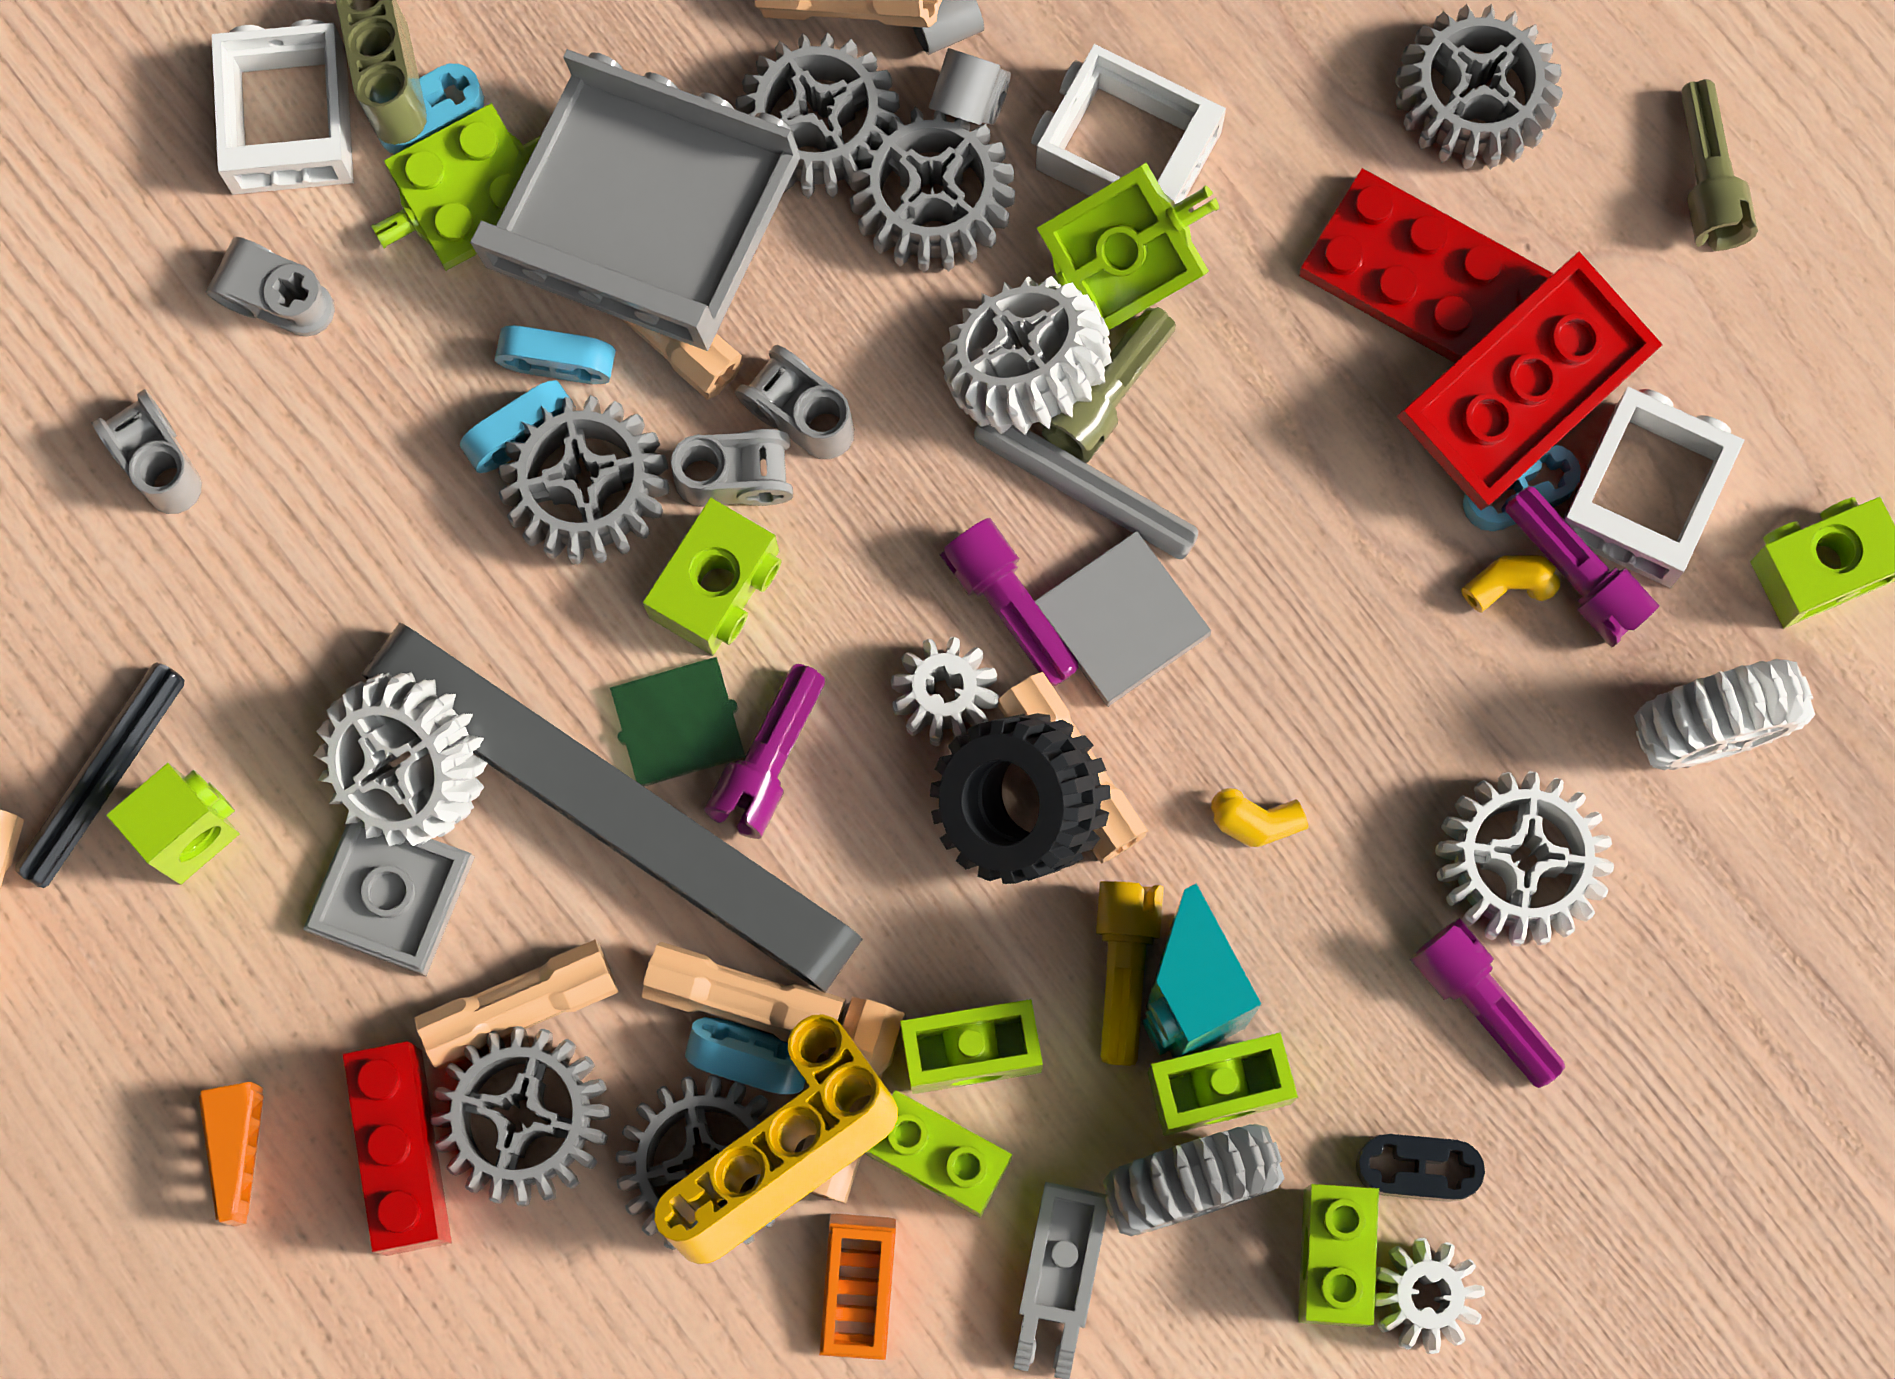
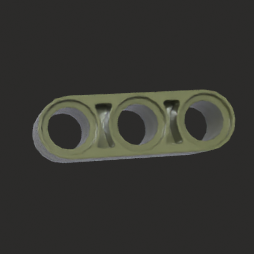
[336,0,427,145]

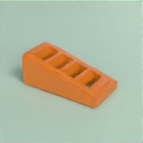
[199,1082,264,1227]
[819,1214,896,1360]

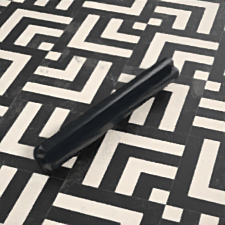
[15,662,185,888]

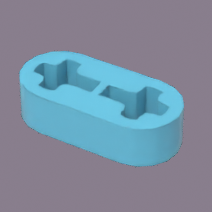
[378,63,484,155]
[494,325,616,384]
[460,380,576,473]
[1463,445,1581,532]
[685,1017,805,1094]

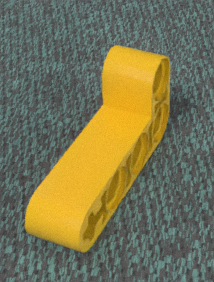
[654,1014,898,1264]

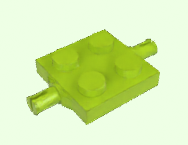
[371,103,541,271]
[1037,163,1219,330]

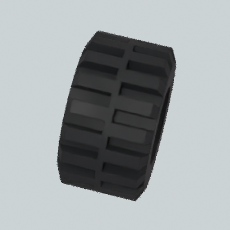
[930,713,1111,884]

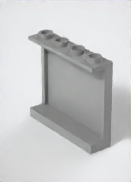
[470,49,801,351]

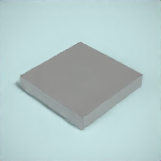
[1034,531,1211,707]
[303,820,475,976]

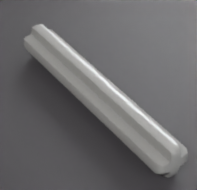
[974,424,1199,559]

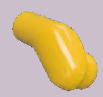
[1461,555,1560,613]
[1211,788,1309,847]

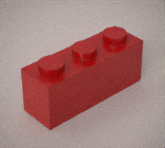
[343,1041,452,1256]

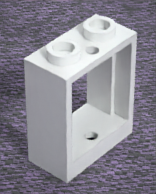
[212,19,354,195]
[1031,44,1226,204]
[1563,387,1745,588]

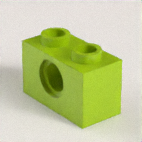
[1750,496,1895,629]
[643,497,781,656]
[106,763,240,885]
[900,999,1043,1094]
[1147,1032,1298,1136]
[865,1090,1012,1218]
[1298,1184,1379,1327]

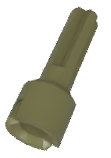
[1682,79,1758,251]
[1040,307,1176,463]

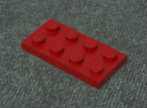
[1299,168,1553,363]
[1396,251,1663,510]

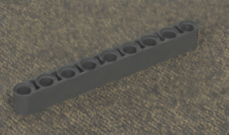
[362,622,862,993]

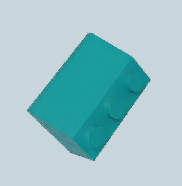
[1142,883,1262,1059]

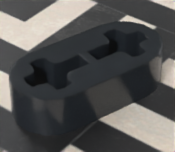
[1356,1134,1485,1202]

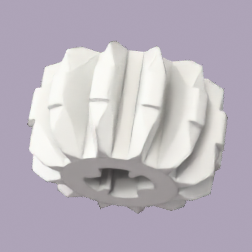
[891,637,999,746]
[1375,1238,1485,1354]

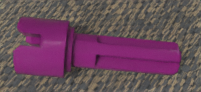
[1505,486,1660,648]
[939,518,1079,686]
[704,664,825,839]
[1410,918,1565,1088]

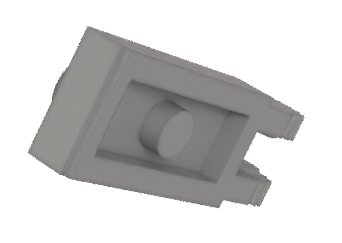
[1013,1182,1108,1379]

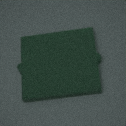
[610,657,745,787]

